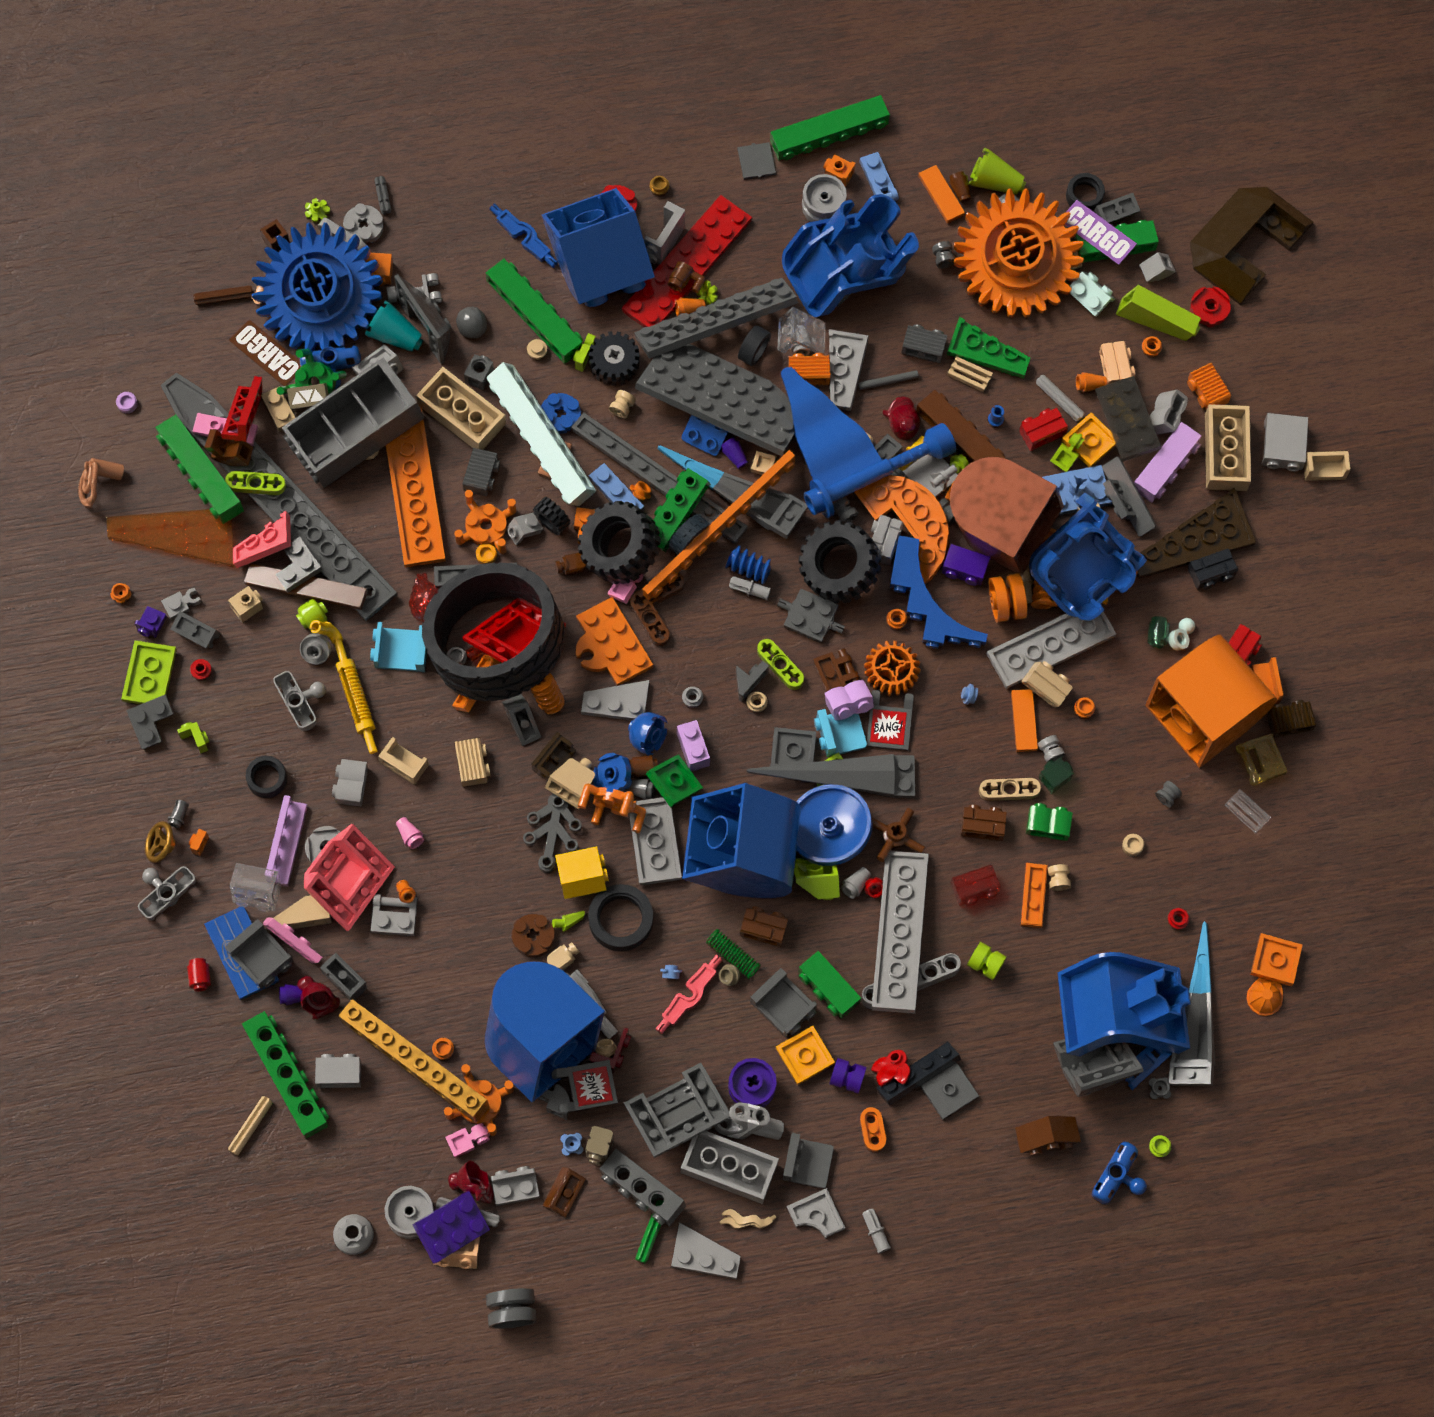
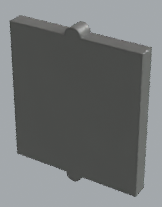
[737,142,776,180]

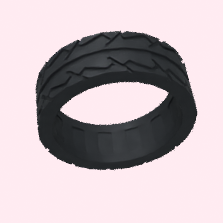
[422,562,565,701]

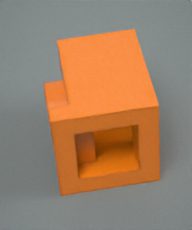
[823,154,856,187]

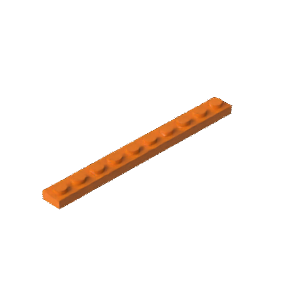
[642,450,795,601]

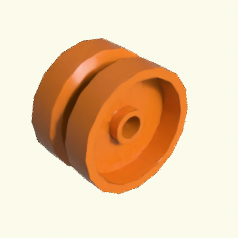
[989,573,1027,623]

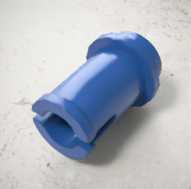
[988,405,1004,427]

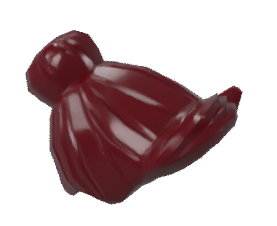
[883,397,920,440]
[297,976,340,1020]
[448,1160,494,1204]

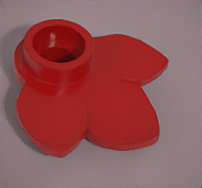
[871,1050,910,1087]

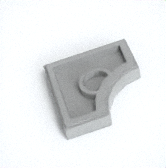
[787,1188,845,1238]

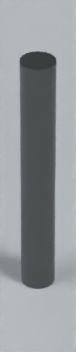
[858,370,919,390]

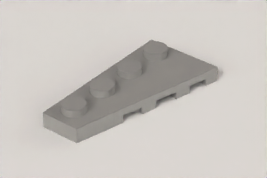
[829,329,869,411]

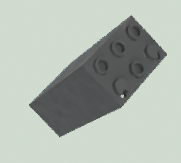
[282,357,425,488]

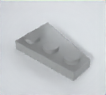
[671,1223,740,1279]

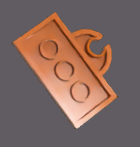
[576,597,653,686]

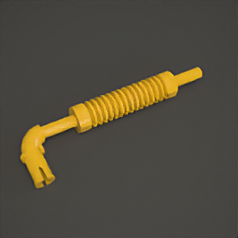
[310,620,378,754]

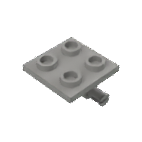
[903,455,958,497]

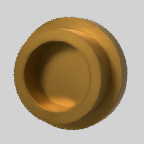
[649,176,669,195]

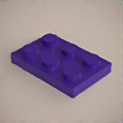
[412,1191,490,1264]

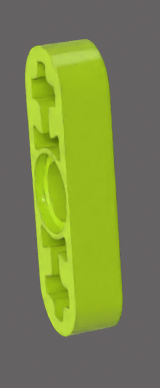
[225,471,286,495]
[757,639,804,690]

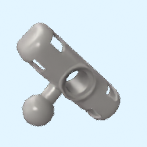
[273,671,326,731]
[138,866,196,921]

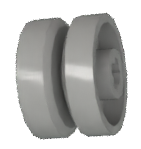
[802,174,847,222]
[384,1186,434,1239]

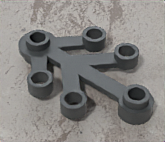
[523,793,582,873]

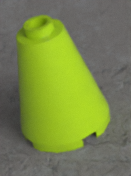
[969,148,1026,195]

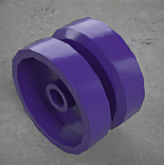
[728,1058,777,1108]

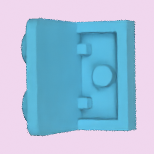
[814,709,867,757]

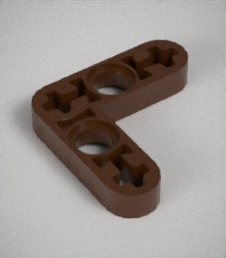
[630,573,684,646]

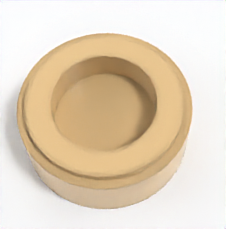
[1122,834,1144,856]

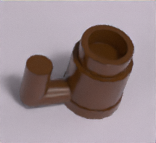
[667,261,706,293]

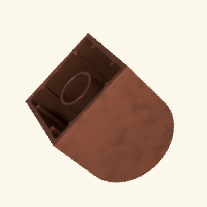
[950,457,1064,576]

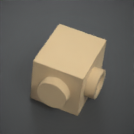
[228,586,263,623]

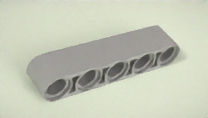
[861,953,961,1009]

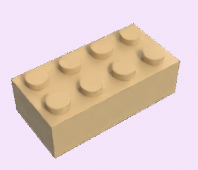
[416,367,506,450]
[1205,405,1251,491]

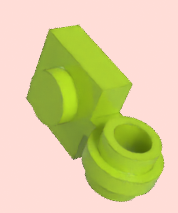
[1050,433,1085,472]

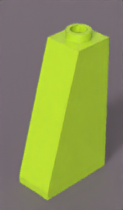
[1116,285,1201,341]

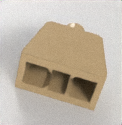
[545,758,595,809]

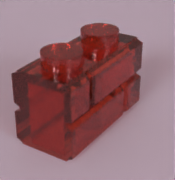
[950,864,1001,907]

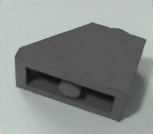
[502,694,541,746]

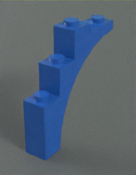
[890,536,988,649]

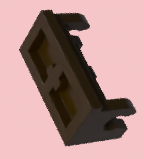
[531,732,576,781]

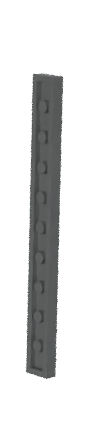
[571,412,748,544]

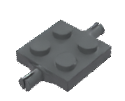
[777,589,845,643]

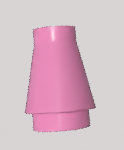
[396,817,424,849]

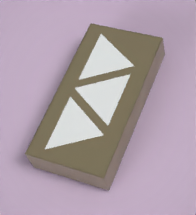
[287,383,329,409]

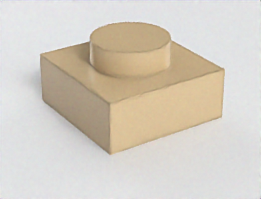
[751,451,776,475]

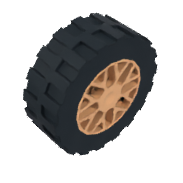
[668,514,710,555]

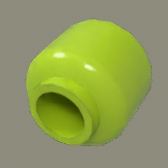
[296,599,328,630]

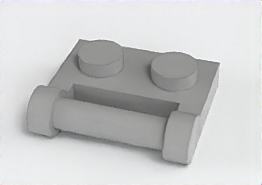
[371,894,417,936]

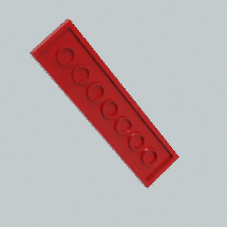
[622,195,752,327]

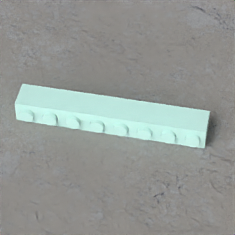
[486,362,596,506]

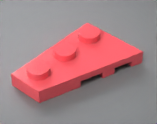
[233,511,291,568]

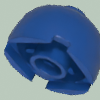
[628,712,668,755]

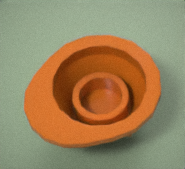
[1246,978,1283,1016]

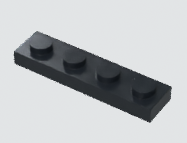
[876,1042,961,1106]

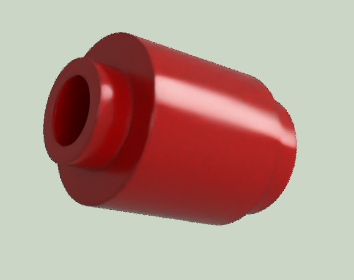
[187,958,211,992]

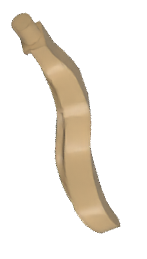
[720,1209,776,1229]

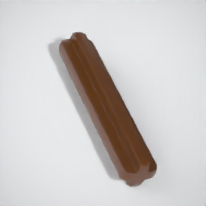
[193,285,253,305]

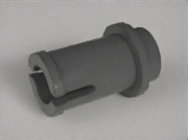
[168,800,189,828]

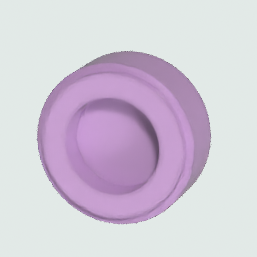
[116,392,137,413]

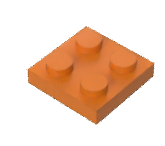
[1250,933,1302,986]

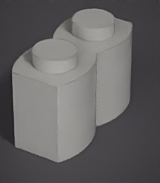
[1148,390,1188,434]
[332,759,368,807]

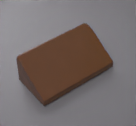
[543,1167,586,1218]

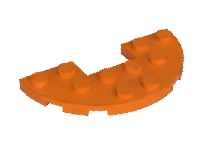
[855,475,949,585]

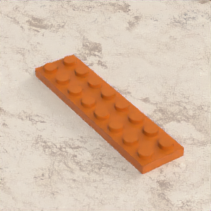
[386,408,446,568]

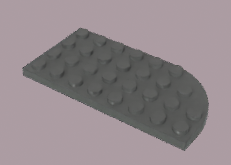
[635,344,795,456]

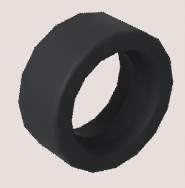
[1066,173,1105,211]
[738,326,771,366]
[245,756,287,798]

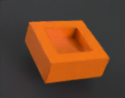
[189,829,209,856]

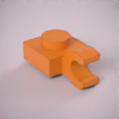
[574,507,595,544]

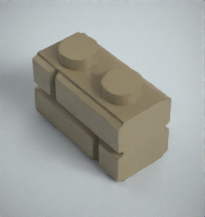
[585,1126,614,1166]

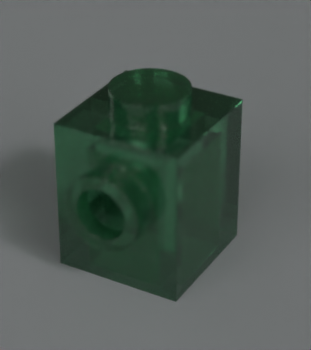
[1038,758,1074,794]

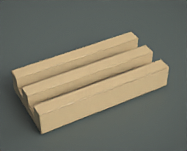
[947,356,993,392]

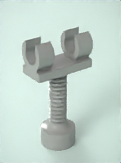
[386,273,442,304]

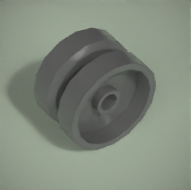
[486,1288,537,1329]

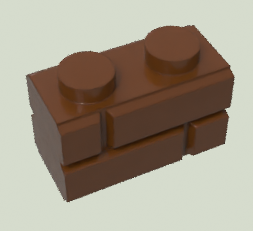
[961,805,1007,841]
[740,906,788,947]

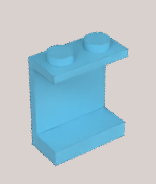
[370,622,427,672]

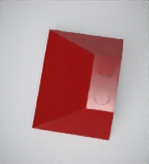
[463,598,566,663]

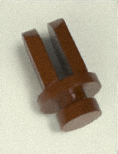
[554,552,586,575]

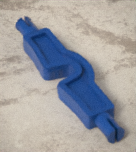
[489,204,558,268]

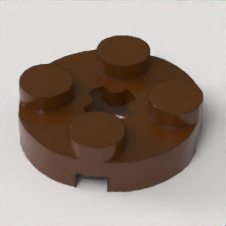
[512,914,555,958]

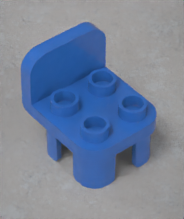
[782,194,919,317]
[1029,493,1147,620]

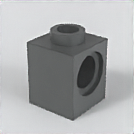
[464,354,494,390]

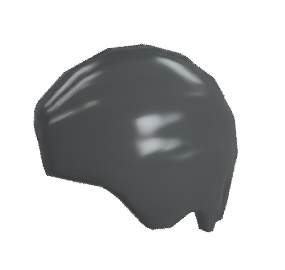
[456,306,487,338]

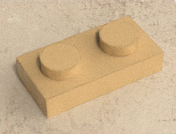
[261,386,295,431]

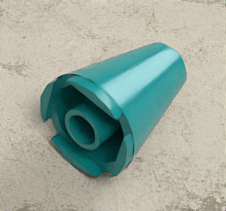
[365,301,424,352]

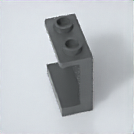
[225,919,293,990]
[750,968,817,1038]

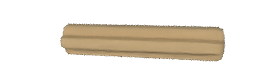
[228,1096,272,1155]

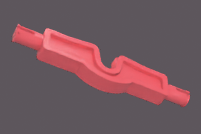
[655,955,723,1034]

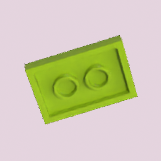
[121,640,177,705]

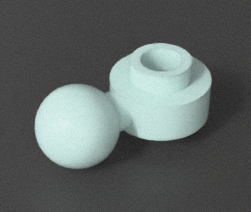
[1168,618,1195,651]

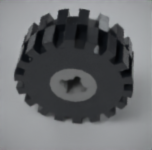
[589,331,640,386]

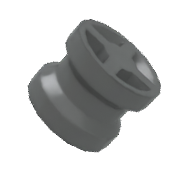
[1155,781,1182,807]

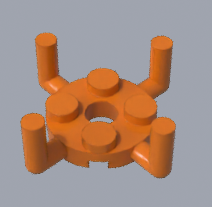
[454,490,516,554]
[578,783,646,833]
[444,1064,514,1136]

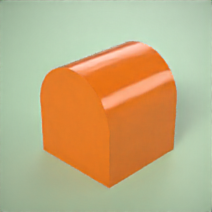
[1145,634,1277,768]

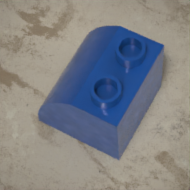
[542,188,655,307]

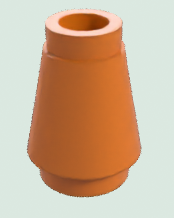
[675,298,705,316]
[1076,372,1107,392]

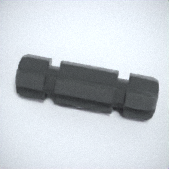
[374,176,391,214]

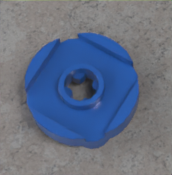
[541,393,581,434]
[593,753,632,792]

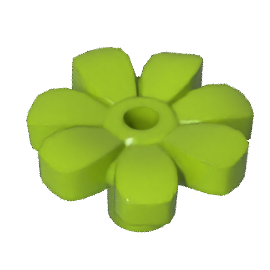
[305,198,330,222]
[697,280,718,305]

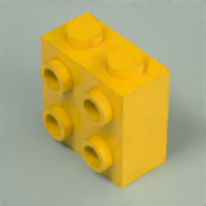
[555,846,609,899]

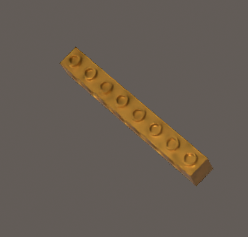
[339,999,490,1123]

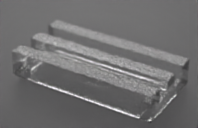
[1225,789,1271,833]

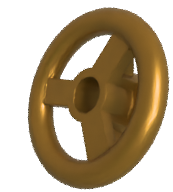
[145,821,175,863]

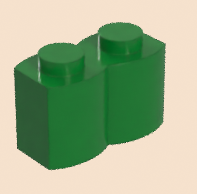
[1026,803,1073,841]

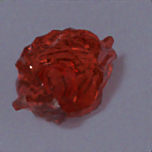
[409,573,438,622]

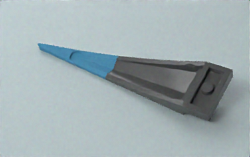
[658,445,808,539]
[1169,921,1216,1086]

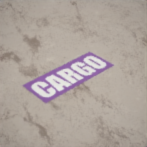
[1065,200,1137,264]

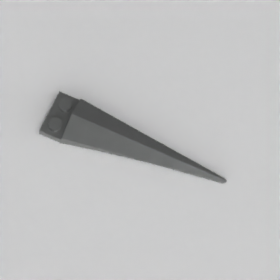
[746,754,915,798]

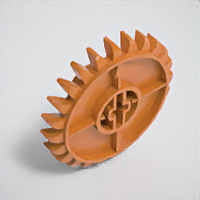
[953,189,1084,318]

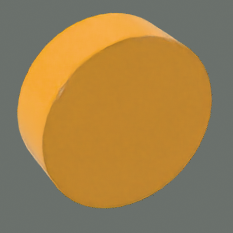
[476,544,497,564]

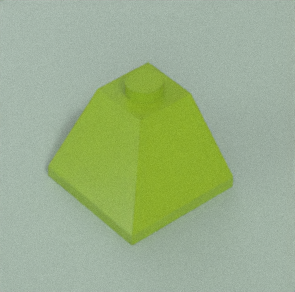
[794,857,840,900]

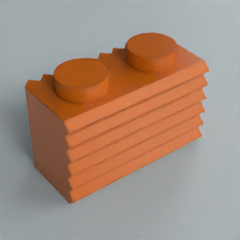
[788,353,830,386]
[1187,363,1231,410]

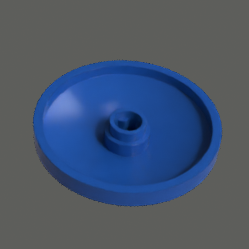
[796,784,872,866]

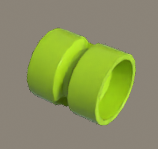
[967,942,1007,980]

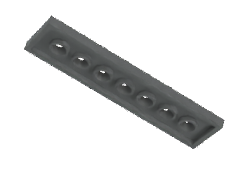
[634,278,798,359]

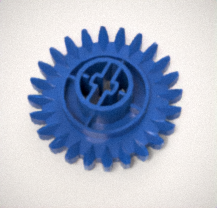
[252,222,383,352]

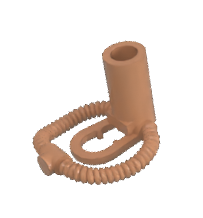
[78,458,124,508]

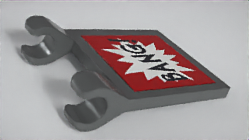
[866,690,914,751]
[551,1060,618,1114]

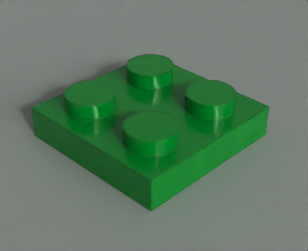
[646,754,703,808]

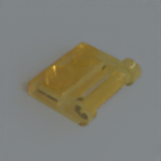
[1236,734,1287,786]

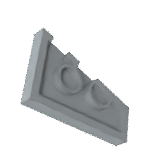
[581,680,649,721]

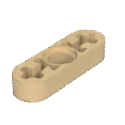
[979,778,1041,801]

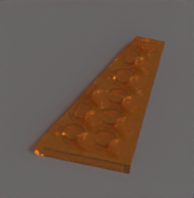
[107,509,234,568]

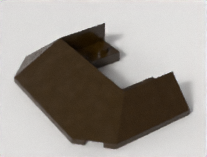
[1190,187,1314,305]

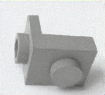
[506,513,543,545]

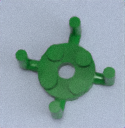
[276,348,347,395]

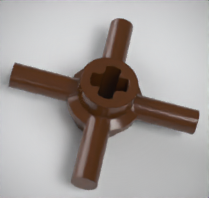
[872,808,925,862]

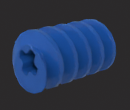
[725,546,771,585]

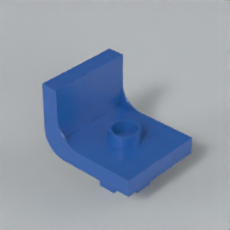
[1058,952,1191,1057]

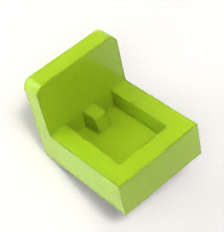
[177,722,209,754]

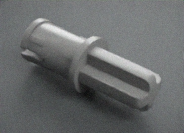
[729,577,771,600]
[862,1209,891,1254]

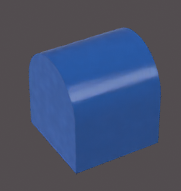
[682,783,801,898]
[485,962,605,1102]

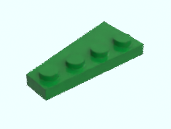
[947,316,1030,379]

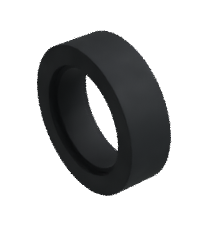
[589,884,653,951]

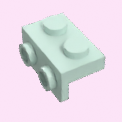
[1070,272,1115,317]

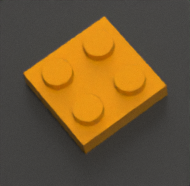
[1061,413,1120,467]
[775,1026,835,1085]

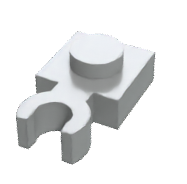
[161,588,201,621]

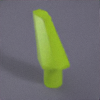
[552,911,585,931]

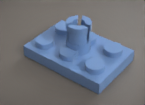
[1042,465,1112,516]

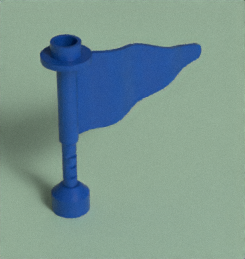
[781,367,956,518]

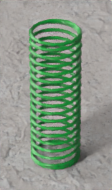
[706,929,761,979]

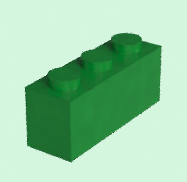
[798,951,861,1019]

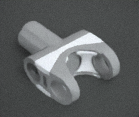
[714,1103,784,1140]

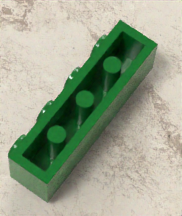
[653,468,711,553]

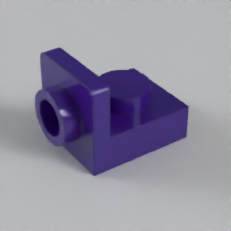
[135,606,167,638]

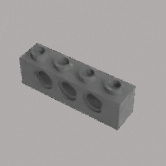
[599,1149,686,1227]

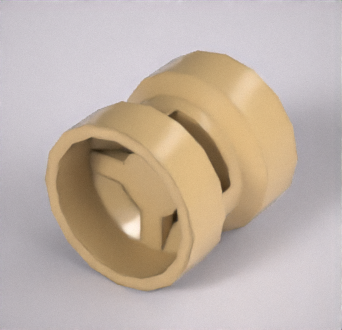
[609,390,636,418]
[1048,864,1071,891]

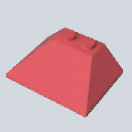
[304,824,395,931]

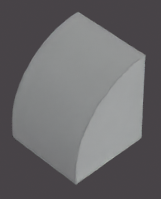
[1139,252,1176,282]

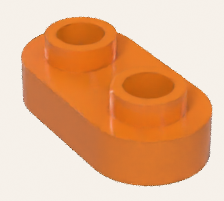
[860,1107,886,1152]

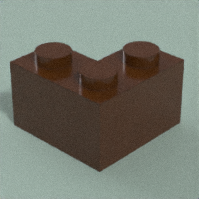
[1015,1116,1081,1156]

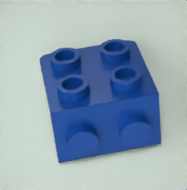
[682,415,728,456]

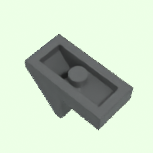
[736,661,769,702]

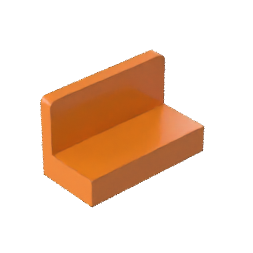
[1251,657,1283,705]

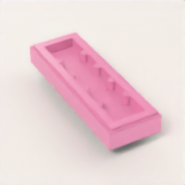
[192,413,258,446]
[263,918,322,963]

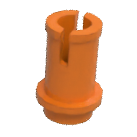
[396,880,416,903]

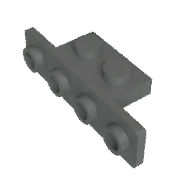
[1102,457,1156,536]

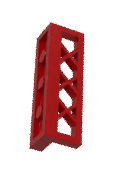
[222,376,263,442]

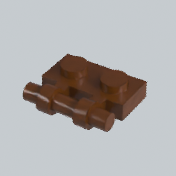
[813,648,860,692]

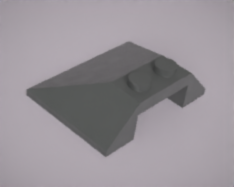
[394,274,452,364]
[1053,1039,1144,1097]
[624,1063,731,1158]

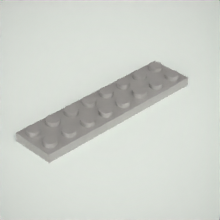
[872,851,928,1013]

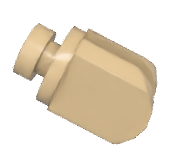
[547,942,579,970]

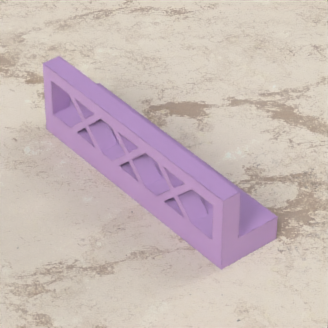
[265,795,307,887]

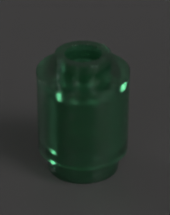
[1147,616,1170,649]

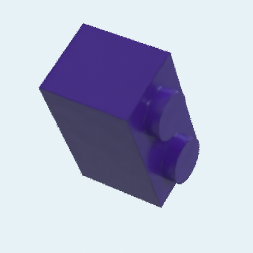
[942,544,990,586]

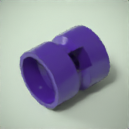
[829,1058,867,1094]

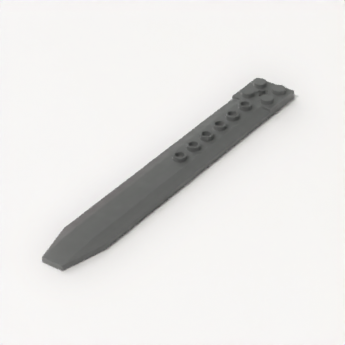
[161,373,397,621]

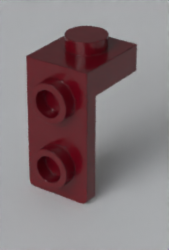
[589,1027,631,1073]

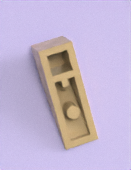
[265,895,332,933]

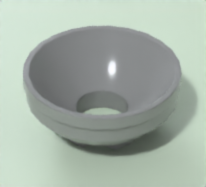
[333,1214,374,1255]

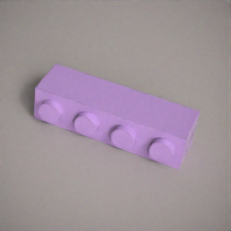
[1134,422,1201,503]

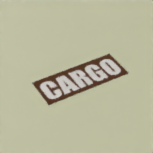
[229,319,301,386]

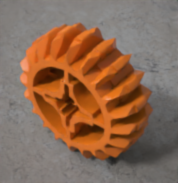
[864,640,921,696]

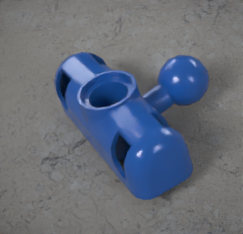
[300,346,361,390]
[1092,1141,1147,1204]

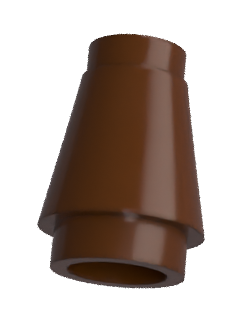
[949,171,971,203]

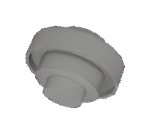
[300,633,331,665]

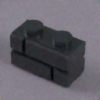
[1188,549,1238,590]

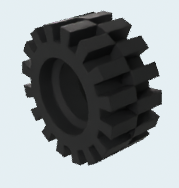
[533,497,571,535]

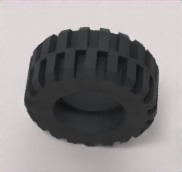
[578,501,661,584]
[798,520,882,603]

